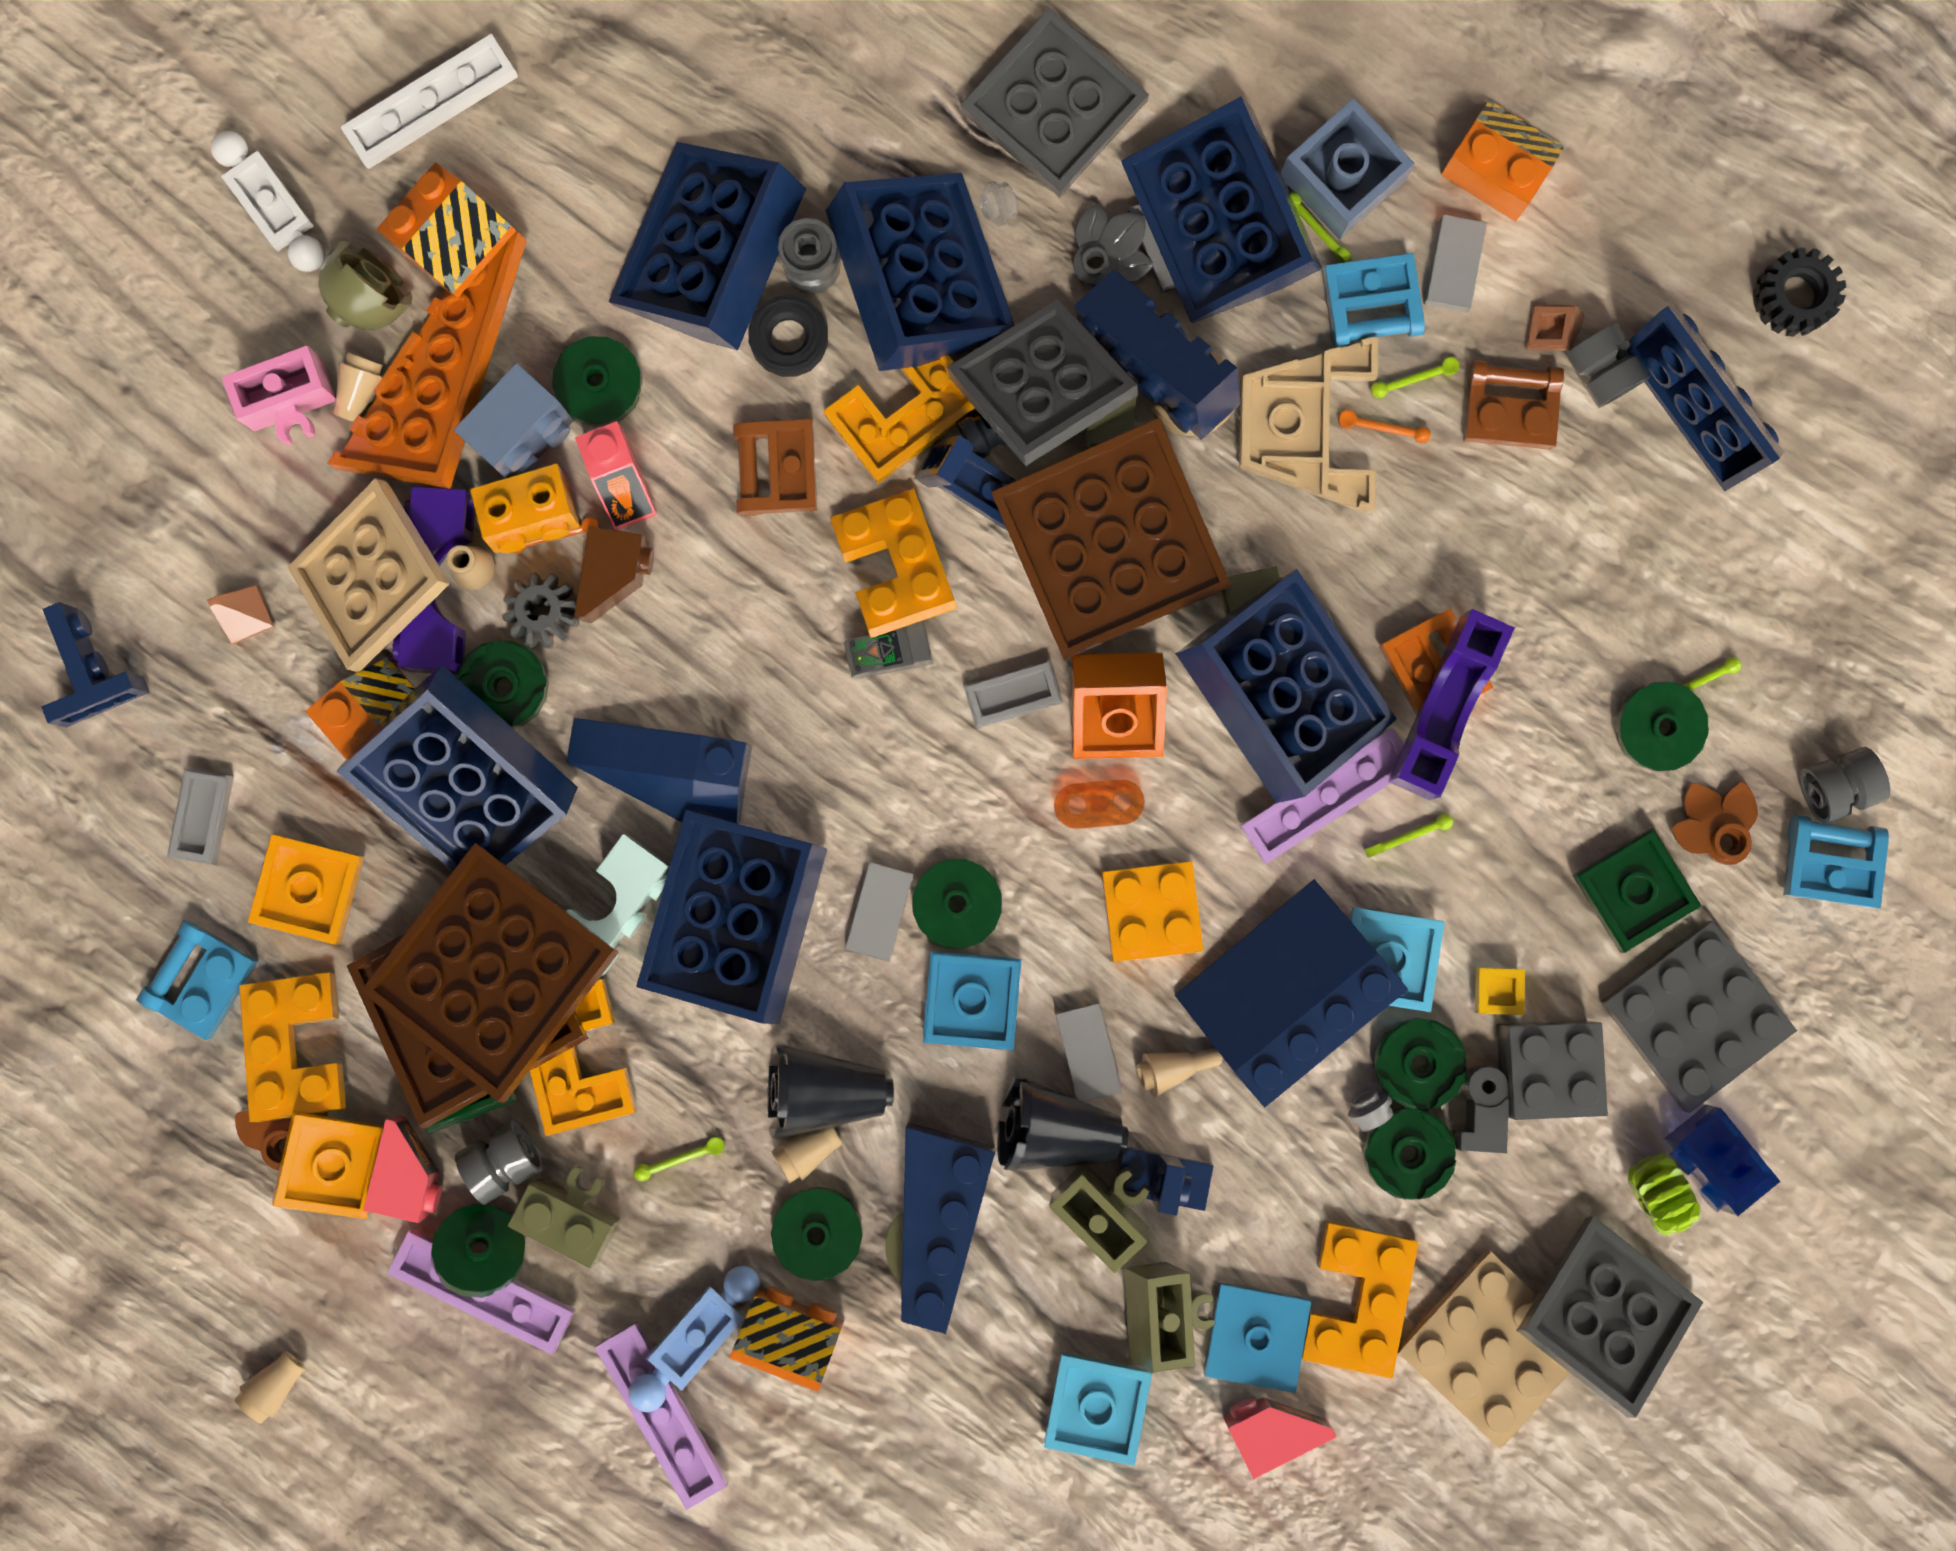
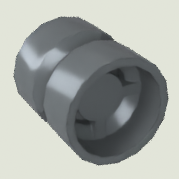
[778,218,841,294]
[1566,323,1650,408]
[1800,746,1891,823]
[455,1120,543,1205]

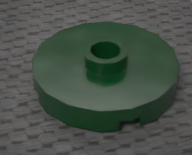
[552,336,643,426]
[457,640,549,729]
[1615,682,1709,771]
[913,859,1002,949]
[1374,1018,1467,1110]
[1363,1107,1456,1200]
[771,1187,863,1281]
[431,1204,525,1298]

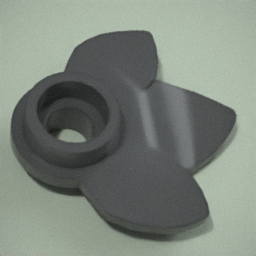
[1073,204,1153,287]

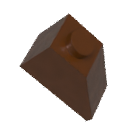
[574,527,654,623]

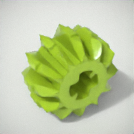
[1628,1152,1701,1236]

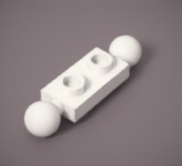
[211,131,325,272]

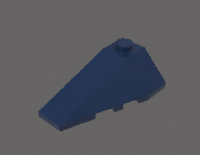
[566,718,752,824]

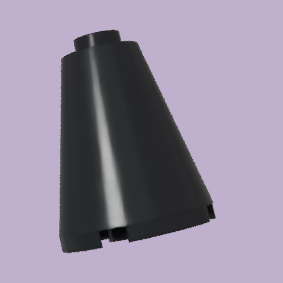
[767,1045,894,1138]
[997,1078,1129,1171]

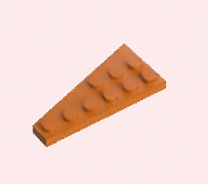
[327,232,527,489]

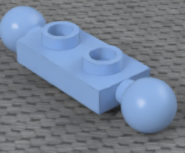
[629,1265,760,1412]

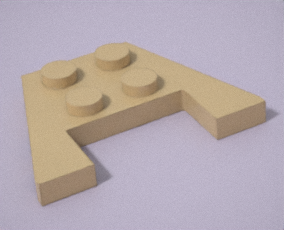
[1239,337,1378,513]

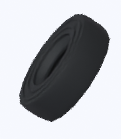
[748,296,828,377]

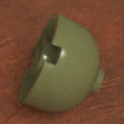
[318,240,413,331]

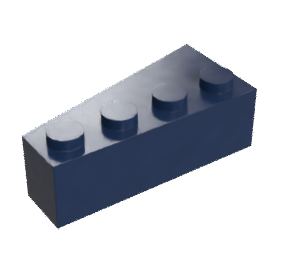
[1074,269,1241,440]
[901,1122,995,1334]

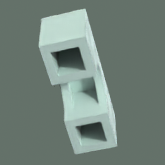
[567,834,670,976]

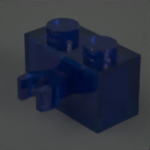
[1664,1105,1781,1216]

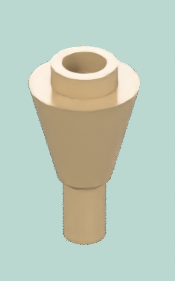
[1136,1047,1222,1097]

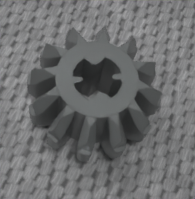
[502,572,579,649]

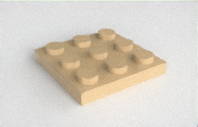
[288,478,450,672]
[1398,1249,1570,1450]

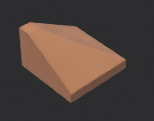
[1526,305,1585,351]
[207,585,275,644]

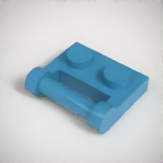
[1323,253,1425,348]
[1783,815,1889,909]
[136,920,258,1040]

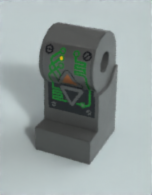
[844,620,933,678]
[1452,1066,1509,1154]

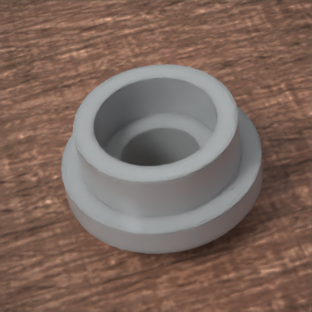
[1348,1090,1393,1131]

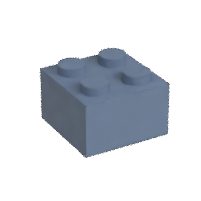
[1281,98,1415,240]
[454,363,574,478]

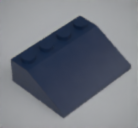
[1121,96,1323,323]
[609,142,806,350]
[825,173,1015,371]
[1627,306,1784,491]
[1176,569,1397,803]
[336,665,578,871]
[636,810,828,1024]
[1175,879,1409,1108]

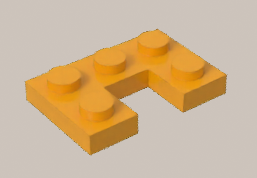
[823,355,977,485]
[829,489,957,638]
[239,972,346,1123]
[530,979,637,1136]
[1302,1221,1419,1379]

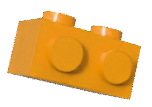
[470,463,581,553]

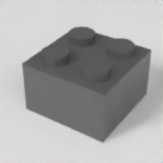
[1496,1020,1608,1120]

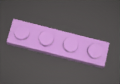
[1239,728,1404,864]
[387,1229,576,1355]
[595,1321,729,1511]

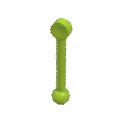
[1290,192,1352,263]
[1371,357,1460,399]
[1682,656,1742,690]
[1364,813,1453,858]
[633,1136,725,1182]

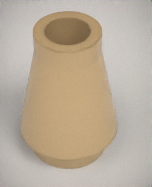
[333,353,383,422]
[447,545,495,590]
[771,1127,842,1183]
[234,1351,306,1423]

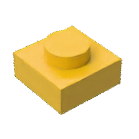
[1475,967,1525,1015]

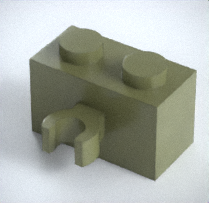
[1049,1164,1149,1274]
[508,1165,620,1268]
[1124,1262,1215,1373]

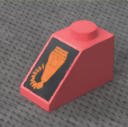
[575,421,657,530]
[363,1115,442,1223]
[1223,1397,1336,1480]

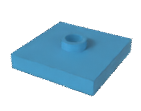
[923,951,1022,1051]
[1204,1282,1311,1393]

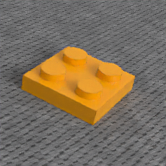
[247,834,364,945]
[1101,861,1204,962]
[272,1111,384,1219]

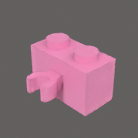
[221,345,336,446]

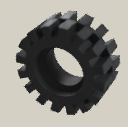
[1753,248,1847,337]

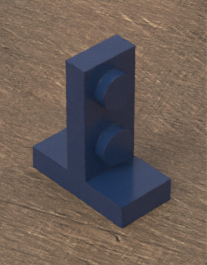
[914,435,1017,531]
[41,602,150,727]
[1117,1146,1214,1216]

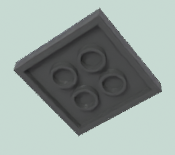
[961,8,1149,198]
[947,299,1138,466]
[1600,921,1797,1113]
[1516,1216,1703,1418]

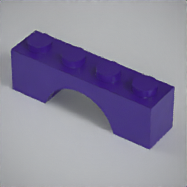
[392,487,475,675]
[1388,609,1515,800]

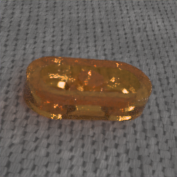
[1054,780,1145,829]

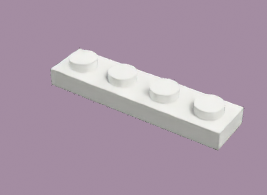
[341,33,518,169]

